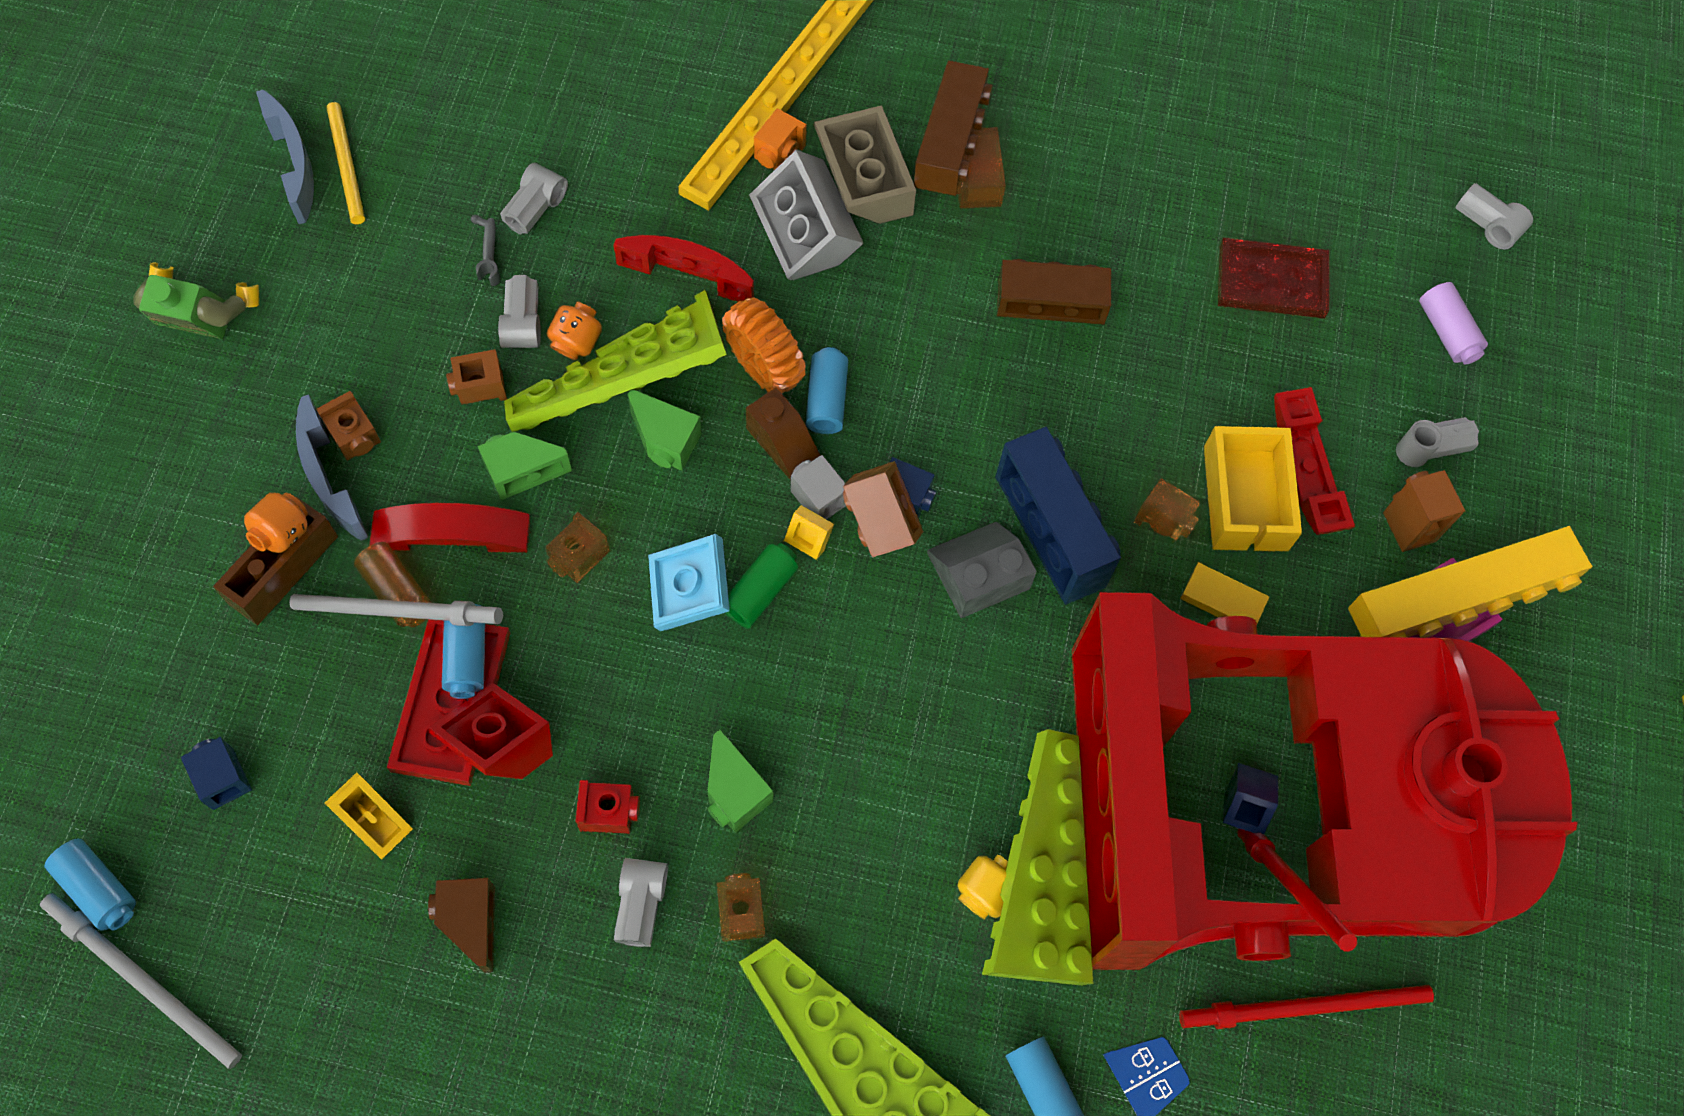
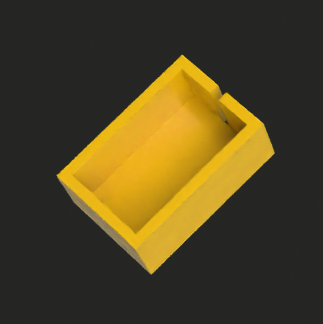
[1204,426,1302,551]

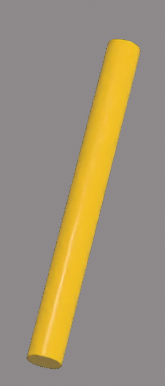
[326,102,365,224]

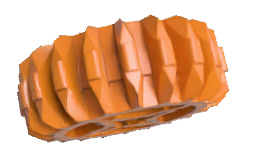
[722,297,806,393]

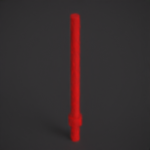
[1237,828,1357,952]
[1179,985,1434,1029]

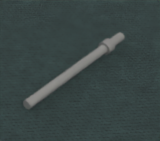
[289,594,503,626]
[40,893,242,1069]

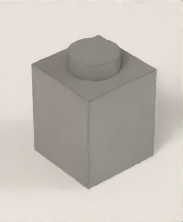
[791,455,846,519]

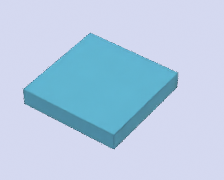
[648,534,730,631]

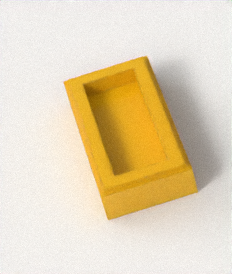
[1180,562,1269,623]

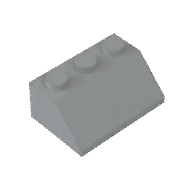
[749,150,864,280]

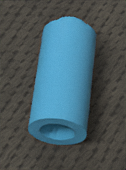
[805,347,848,434]
[442,604,485,699]
[45,839,136,931]
[1006,1036,1084,1116]

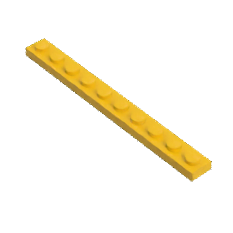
[678,0,873,211]

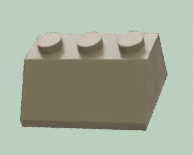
[814,105,916,224]

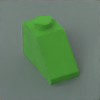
[628,389,702,470]
[477,432,572,501]
[707,730,773,833]

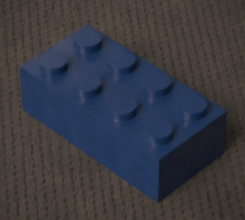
[995,427,1121,605]

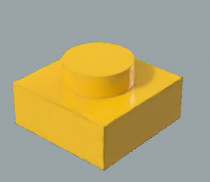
[784,505,834,560]

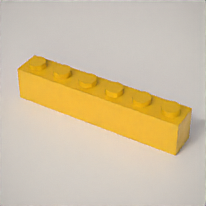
[1348,526,1592,638]

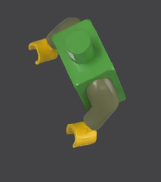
[133,262,259,340]

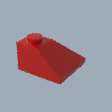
[428,683,553,779]

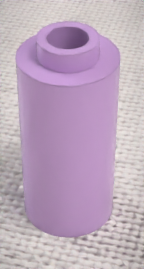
[1419,282,1488,364]

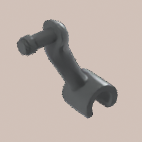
[471,215,501,286]

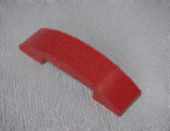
[613,235,754,302]
[1274,387,1355,535]
[369,503,530,553]

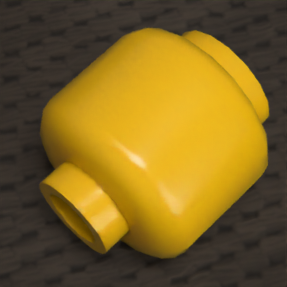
[958,855,1008,920]

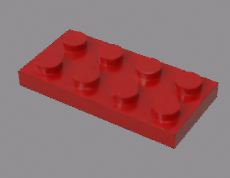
[387,619,511,786]

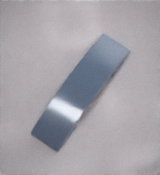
[256,90,314,224]
[296,394,368,540]

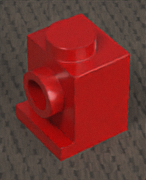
[575,780,640,834]

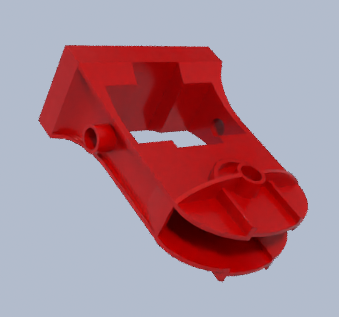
[1071,592,1577,970]

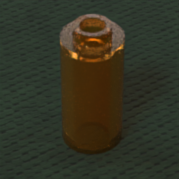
[354,542,432,628]

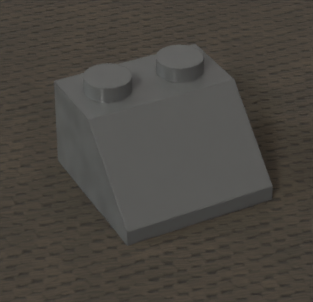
[927,522,1037,618]

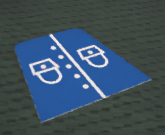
[1103,1037,1189,1116]

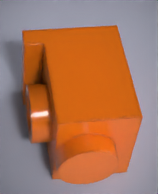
[754,108,807,170]

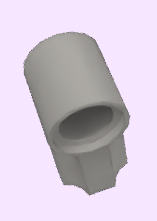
[500,163,568,235]
[1455,183,1533,250]
[498,275,541,348]
[1396,417,1479,467]
[614,858,668,947]

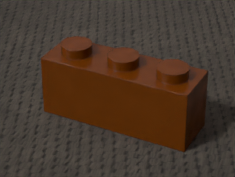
[997,259,1111,325]
[213,497,338,626]

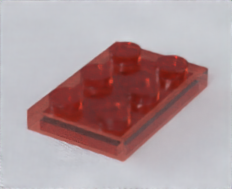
[1218,238,1329,319]

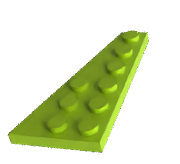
[504,290,727,432]
[982,729,1093,986]
[739,939,990,1116]

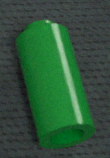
[725,543,798,629]

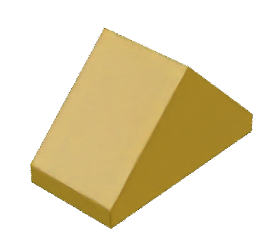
[325,772,413,860]

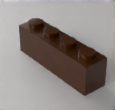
[914,60,993,196]

